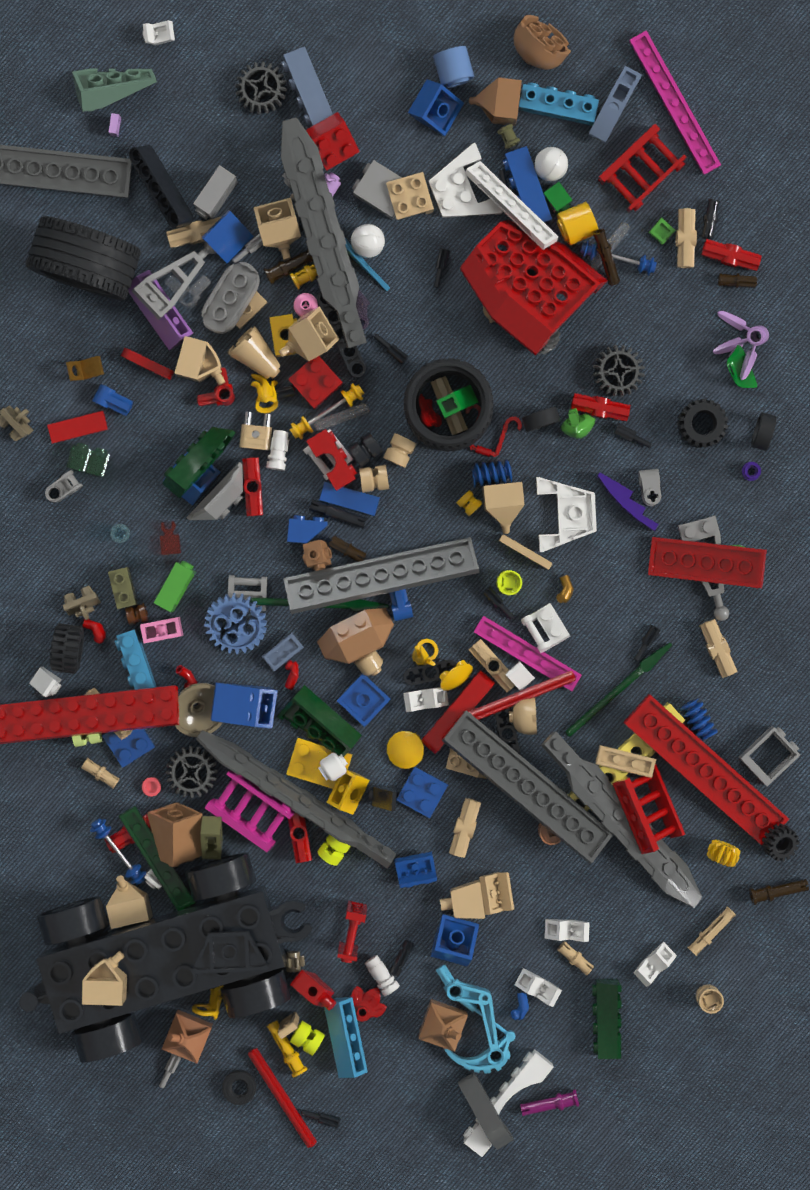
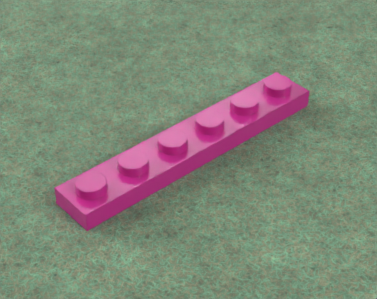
[474,616,582,691]

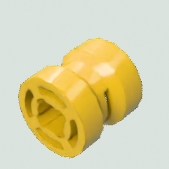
[456,490,483,516]

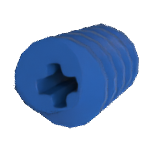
[472,460,512,488]
[679,698,717,740]

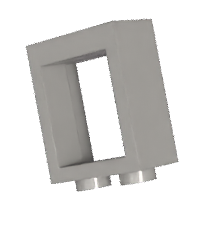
[738,726,800,786]

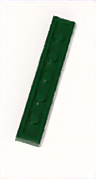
[119,806,195,911]

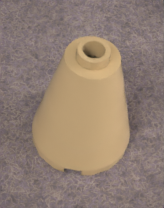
[228,326,280,379]

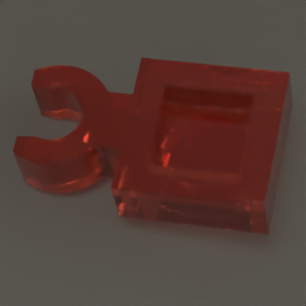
[160,521,181,555]

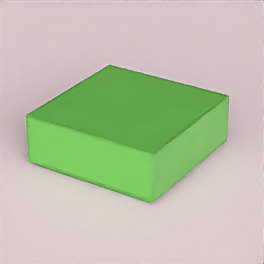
[648,218,675,245]

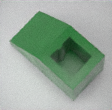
[436,385,479,419]

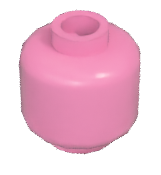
[294,293,319,317]

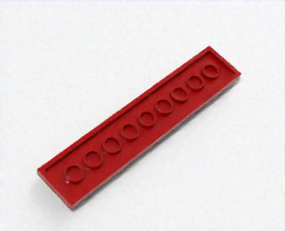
[0,685,179,744]
[623,694,789,845]

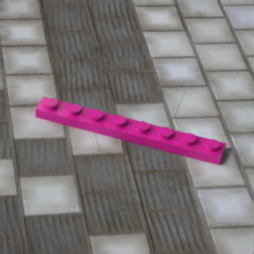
[629,31,721,176]

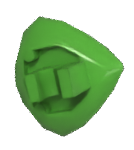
[560,408,596,439]

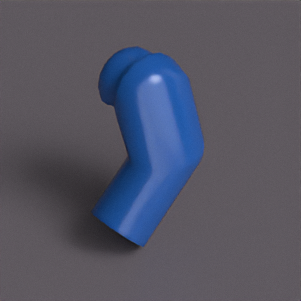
[511,992,529,1020]

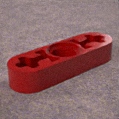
[120,347,174,380]

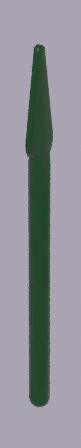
[250,597,389,612]
[565,643,672,737]

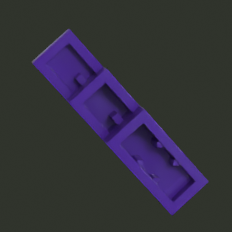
[596,472,659,531]

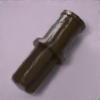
[718,273,757,289]
[329,536,367,562]

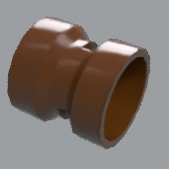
[125,603,149,626]

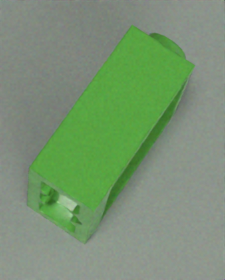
[154,561,196,612]

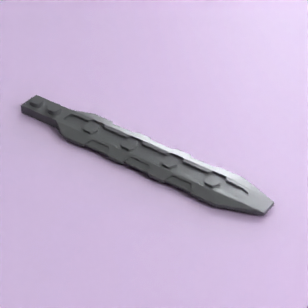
[281,117,367,348]
[196,730,396,869]
[541,731,702,908]

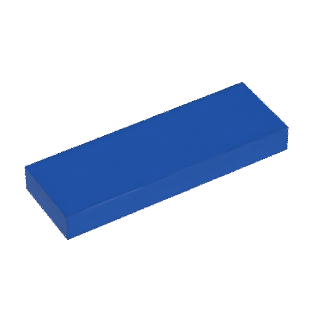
[319,482,380,516]

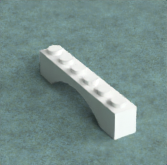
[463,1049,554,1157]

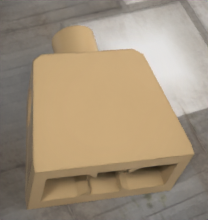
[440,880,485,919]

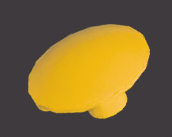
[439,660,473,691]
[387,731,424,769]

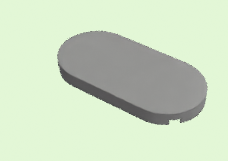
[202,262,260,334]

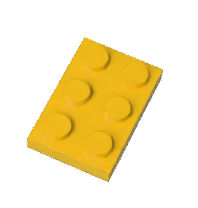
[286,738,353,789]

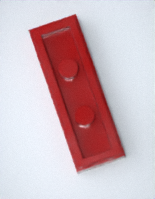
[47,411,108,444]

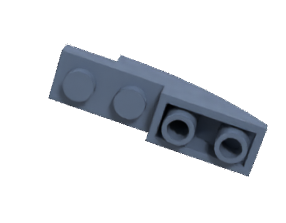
[588,66,642,143]

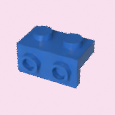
[394,851,437,888]

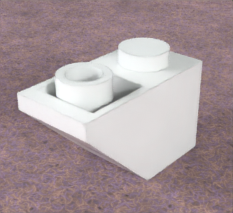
[29,667,62,697]

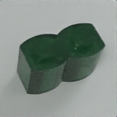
[66,443,110,478]

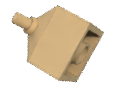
[254,198,301,260]
[279,306,339,361]
[175,336,226,385]
[482,482,525,534]
[106,875,153,929]
[82,951,127,1006]

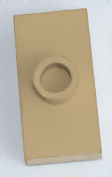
[236,291,268,329]

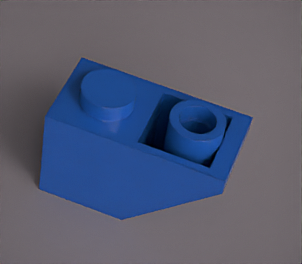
[287,515,328,543]

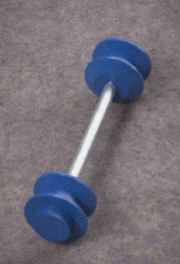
[580,239,657,276]
[90,819,146,885]

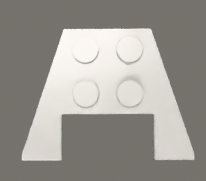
[428,143,503,218]
[536,477,597,552]

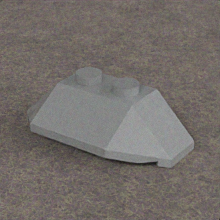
[186,462,244,521]

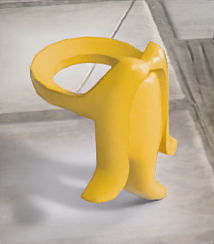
[251,374,278,413]
[412,639,438,666]
[192,985,224,1020]

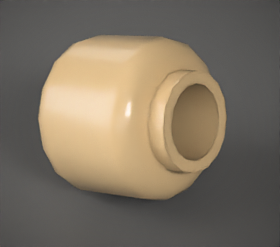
[355,651,383,676]

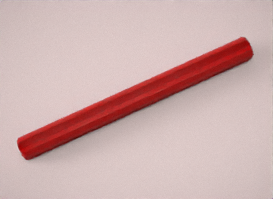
[469,671,576,720]
[248,1048,317,1148]

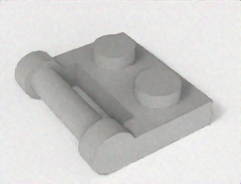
[228,575,268,611]

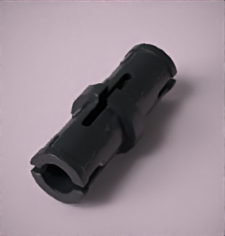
[701,199,720,239]

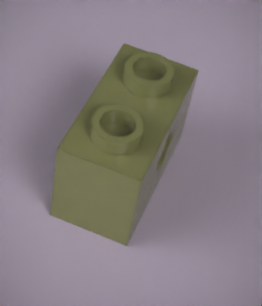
[108,567,138,609]
[201,816,223,859]

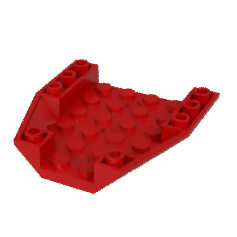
[460,219,608,356]

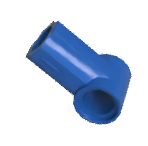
[92,384,133,416]
[389,589,413,621]

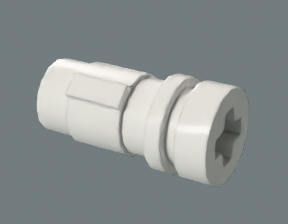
[266,430,289,471]
[364,955,400,997]

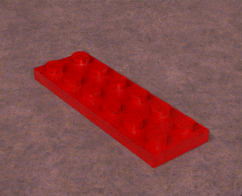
[648,537,767,588]

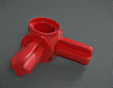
[197,368,235,406]

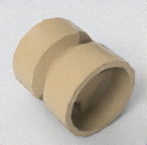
[383,433,417,468]
[359,465,389,493]
[696,984,724,1014]

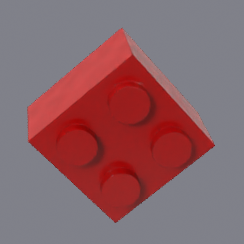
[306,112,360,171]
[288,356,343,410]

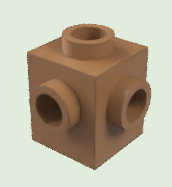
[303,540,332,571]

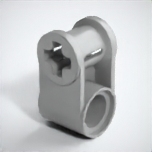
[638,468,661,506]
[45,470,83,503]

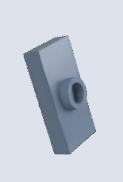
[262,633,304,671]

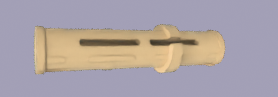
[687,906,736,956]

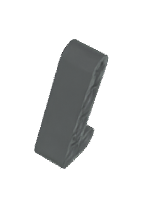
[457,1072,514,1150]

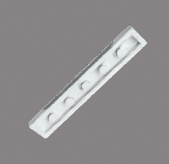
[465,161,558,250]

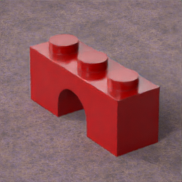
[306,429,357,491]

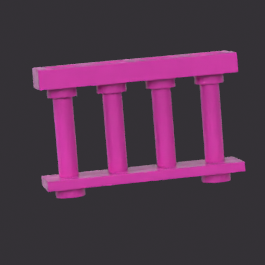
[205,770,296,852]

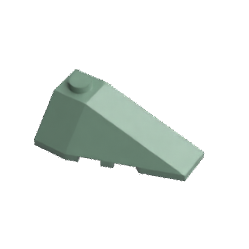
[72,69,157,112]

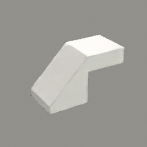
[505,661,535,691]
[403,687,449,712]
[545,919,589,942]
[634,942,677,987]
[514,968,562,1007]

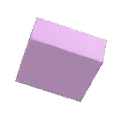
[109,113,121,137]

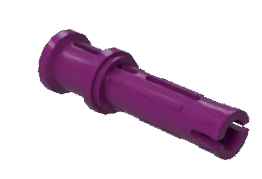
[520,1090,579,1116]

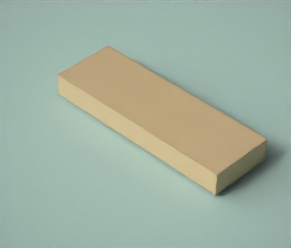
[498,535,552,570]
[595,745,656,778]
[278,1012,300,1039]

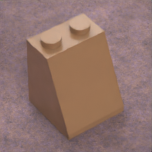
[148,802,202,867]

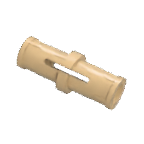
[81,758,120,789]
[557,941,594,975]

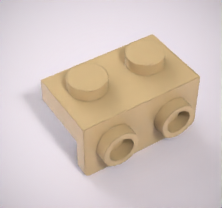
[479,872,514,915]

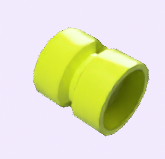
[496,570,522,595]
[318,835,351,866]
[289,1020,325,1056]

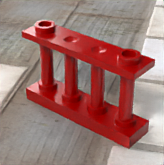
[597,124,687,213]
[612,764,685,854]
[337,900,367,963]

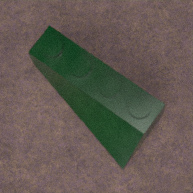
[162,427,236,498]
[277,685,362,757]
[592,979,622,1059]

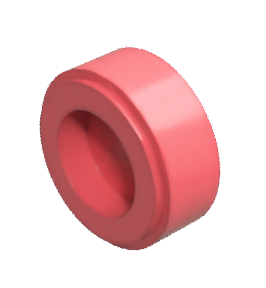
[142,777,161,797]

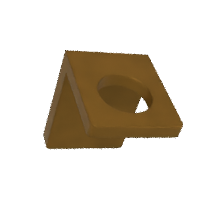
[66,356,104,381]

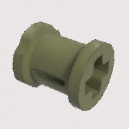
[497,124,521,149]

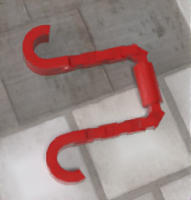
[465,404,522,458]

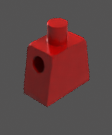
[290,970,336,1010]

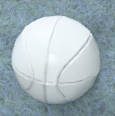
[535,147,568,182]
[351,224,385,258]

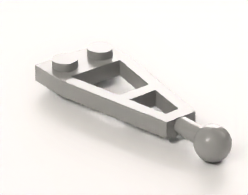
[132,242,216,320]
[678,516,729,621]

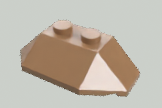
[317,608,394,664]

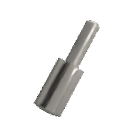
[232,233,263,263]
[159,1054,182,1088]

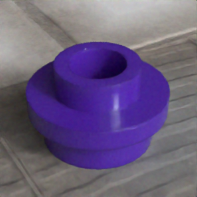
[742,462,761,481]

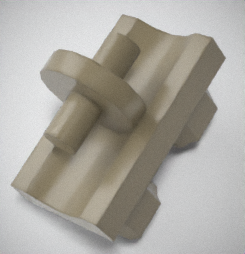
[0,406,34,441]
[63,586,101,620]

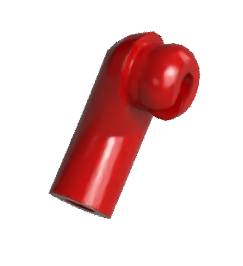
[82,619,106,644]
[285,660,299,690]
[175,665,197,688]

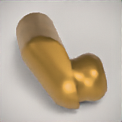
[556,575,574,603]

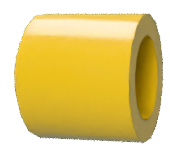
[557,202,598,245]

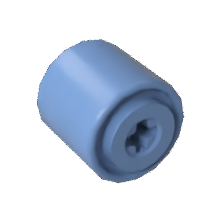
[433,46,474,88]

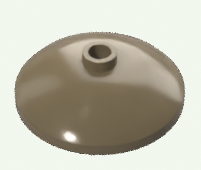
[175,683,223,737]

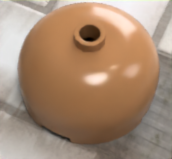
[513,15,571,70]

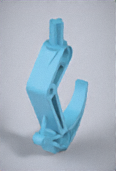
[436,964,515,1074]

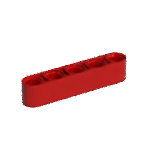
[421,670,495,754]

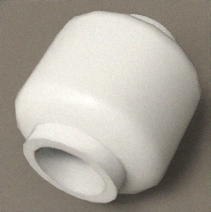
[318,753,348,781]

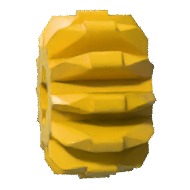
[707,839,740,867]

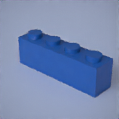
[502,146,552,224]

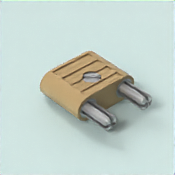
[239,411,272,451]

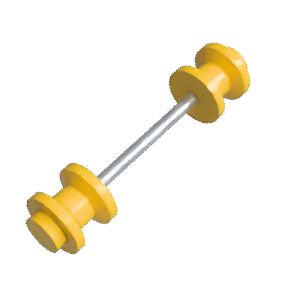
[289,383,365,440]

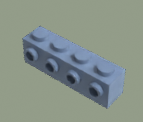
[281,46,333,127]

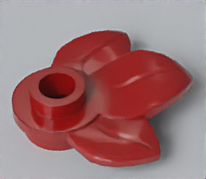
[419,394,442,427]
[351,986,387,1022]

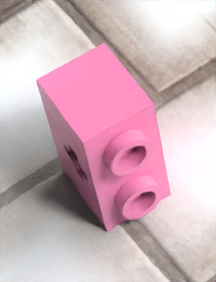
[140,617,184,643]

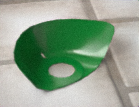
[727,345,757,388]

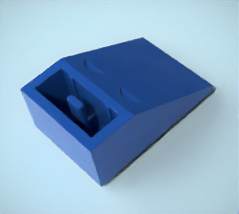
[211,682,278,728]

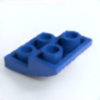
[201,210,254,263]

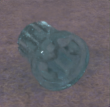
[110,524,130,543]

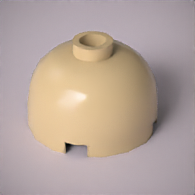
[509,698,537,735]

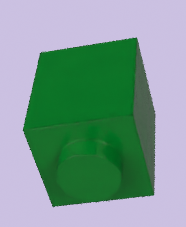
[543,182,572,214]

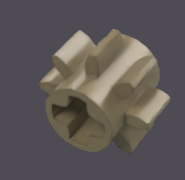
[285,951,305,972]

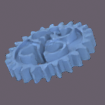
[204,593,267,654]

